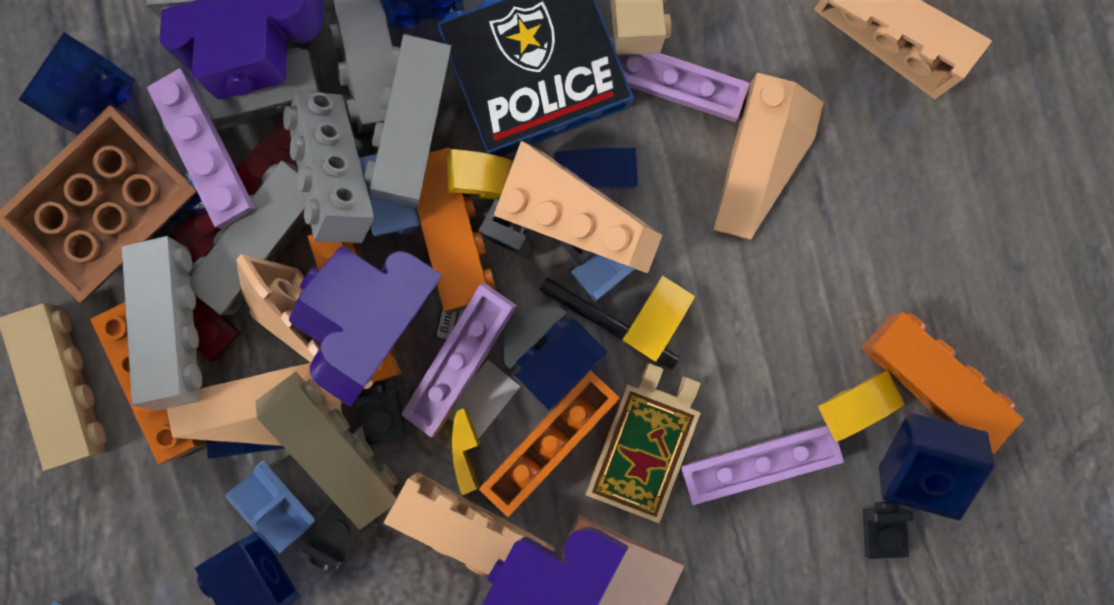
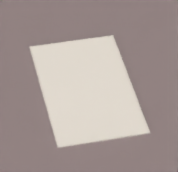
[448,360,521,438]

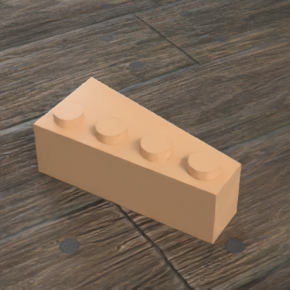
[814,0,992,99]
[494,141,662,273]
[384,472,555,576]

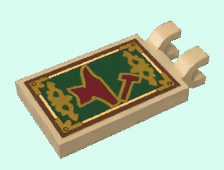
[585,363,701,523]

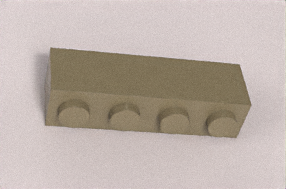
[256,372,398,530]

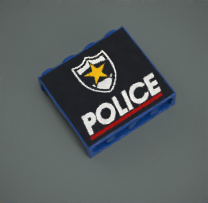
[437,0,634,157]

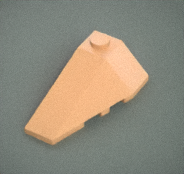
[713,73,824,240]
[236,254,373,389]
[167,363,342,446]

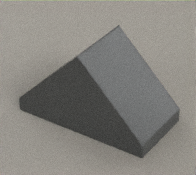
[504,307,567,369]

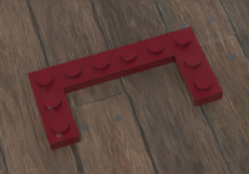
[169,119,298,361]

